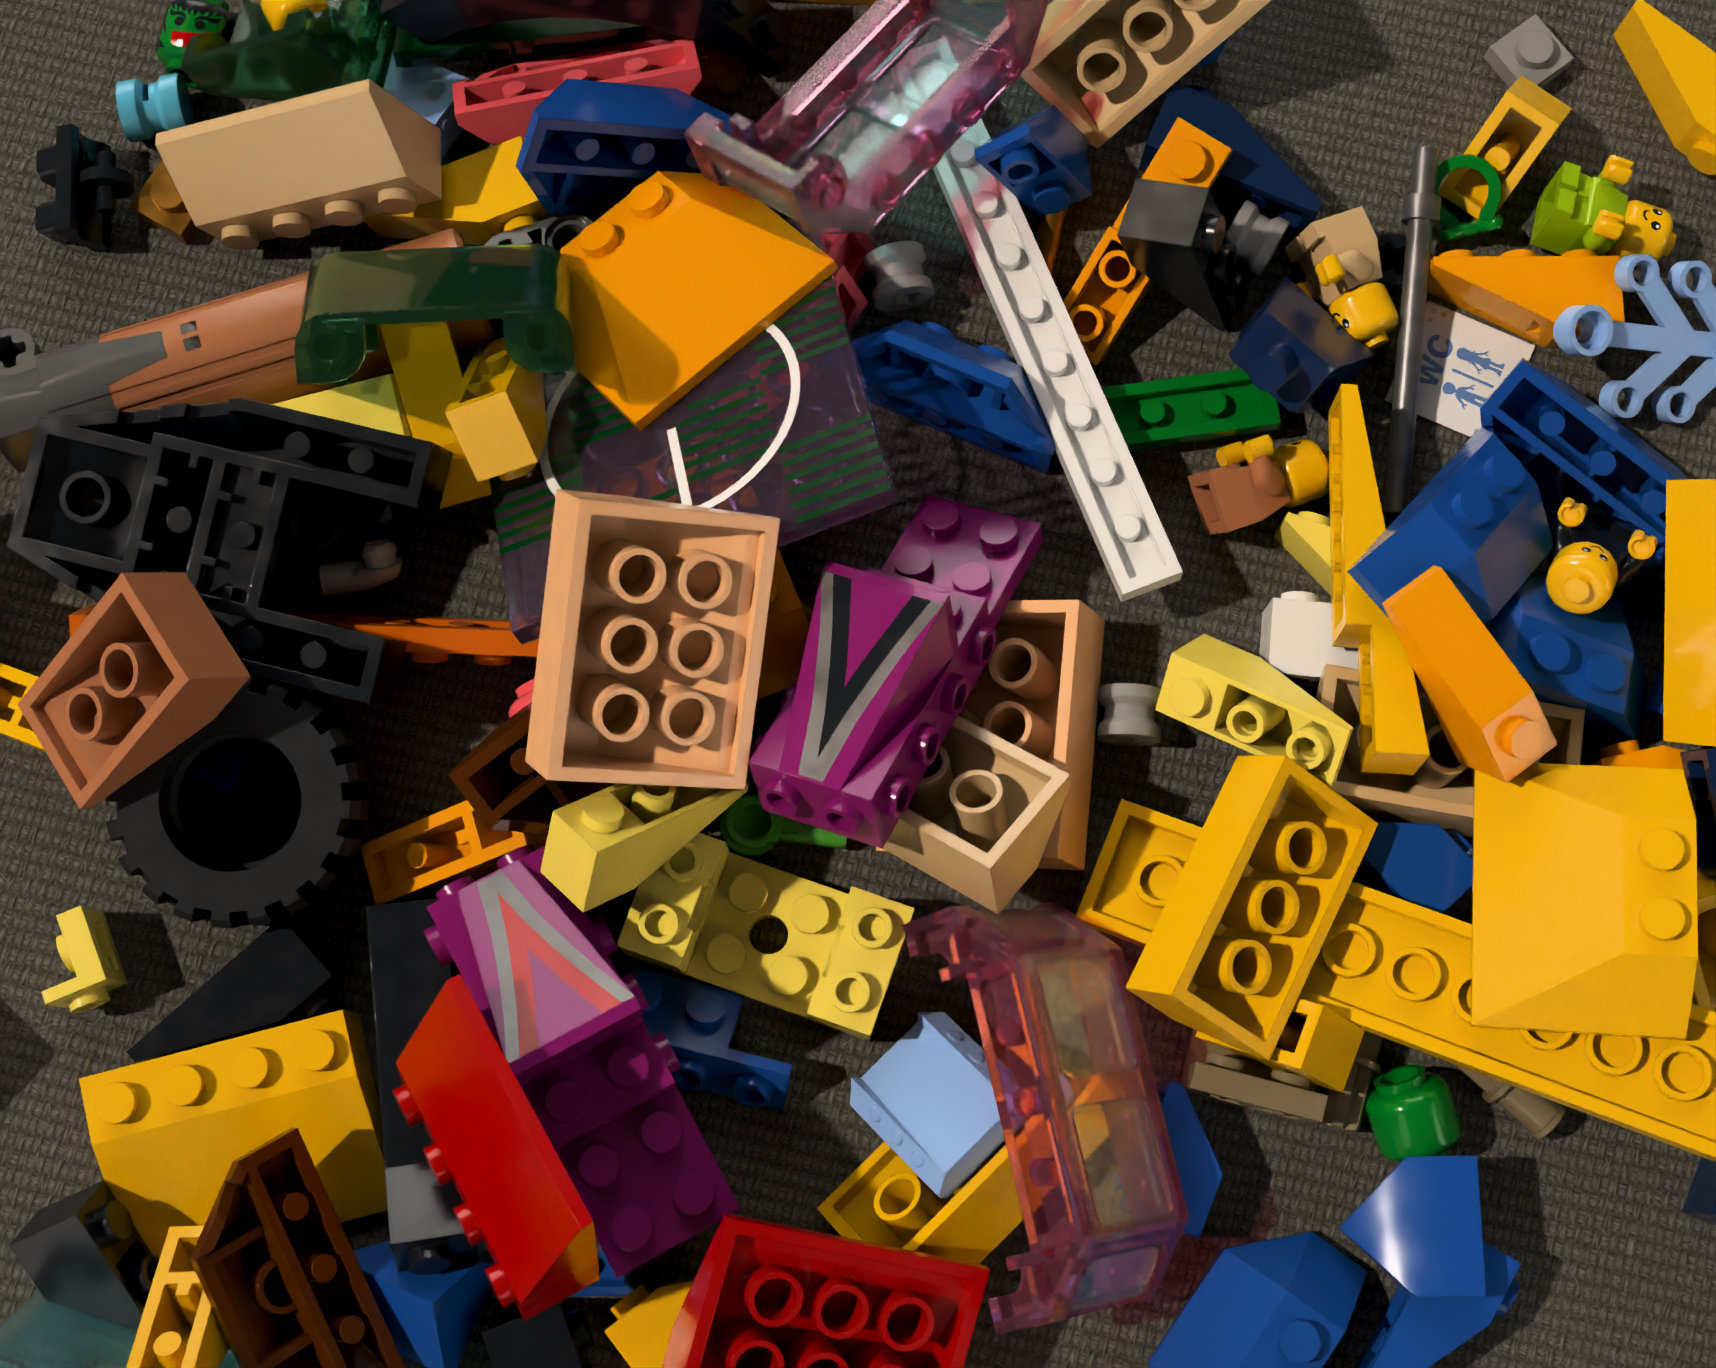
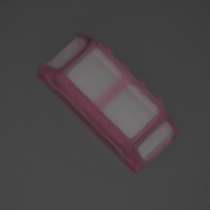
[903,902,1189,1335]

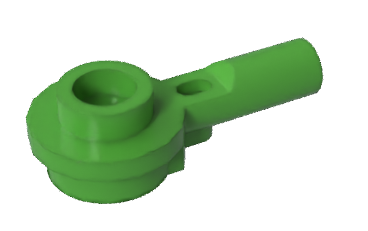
[719,792,847,857]

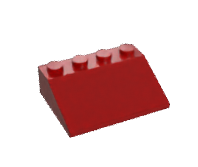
[392,974,600,1321]
[662,1213,990,1368]

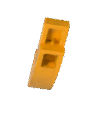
[1063,117,1233,366]

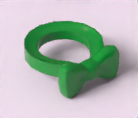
[1435,154,1504,242]

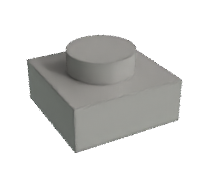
[1483,14,1574,88]

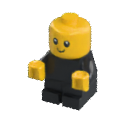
[1546,497,1658,614]

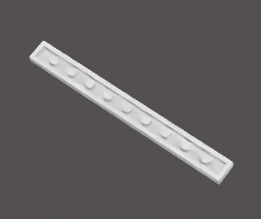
[891,40,1183,602]

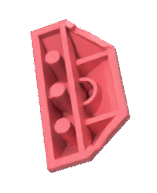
[452,38,702,146]

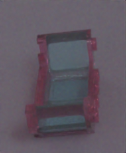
[683,0,1049,235]

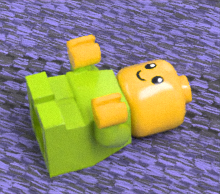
[1530,155,1677,268]

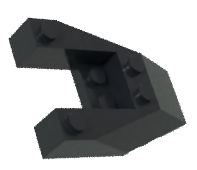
[7,398,453,705]

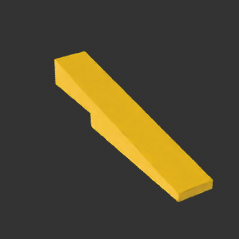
[1328,384,1430,775]

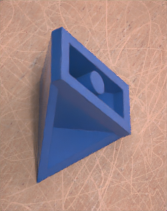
[353,1240,493,1368]

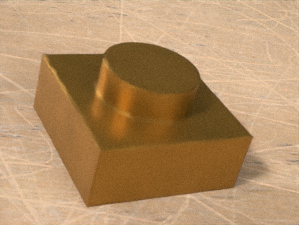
[129,159,198,244]

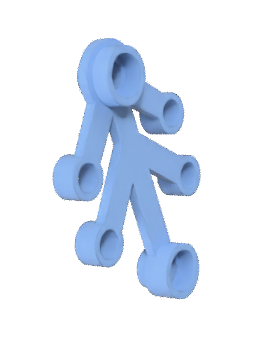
[1553,254,1716,423]

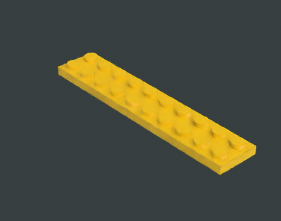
[1075,799,1716,1162]

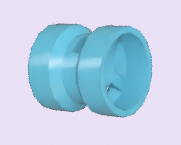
[115,73,195,142]

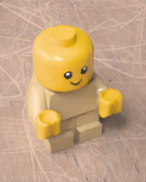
[1285,206,1399,350]

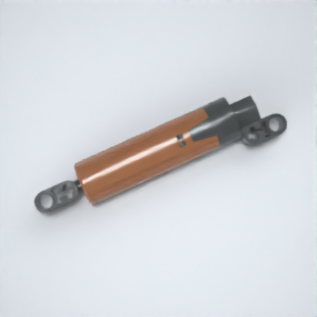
[0,213,593,473]

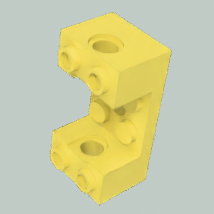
[617,833,915,1042]

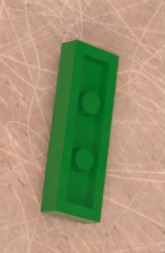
[1102,369,1281,451]

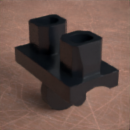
[35,123,134,252]

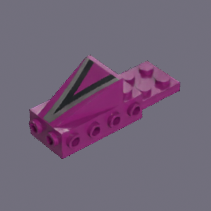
[749,495,1043,849]

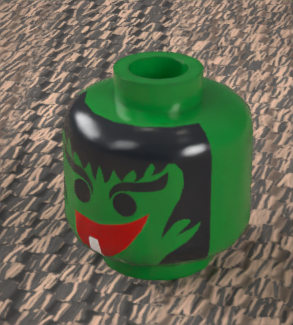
[155,0,244,90]

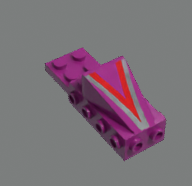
[423,845,741,1279]

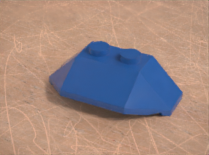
[516,79,761,218]
[819,319,1056,475]
[1480,358,1688,567]
[1347,428,1554,624]
[1413,569,1648,744]
[1147,1231,1367,1368]

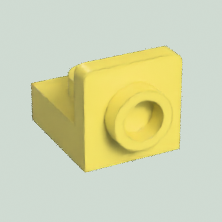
[41,905,128,1014]

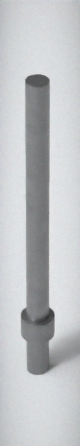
[1383,146,1441,516]

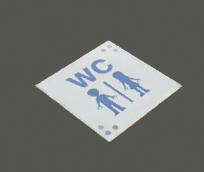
[1384,300,1535,437]

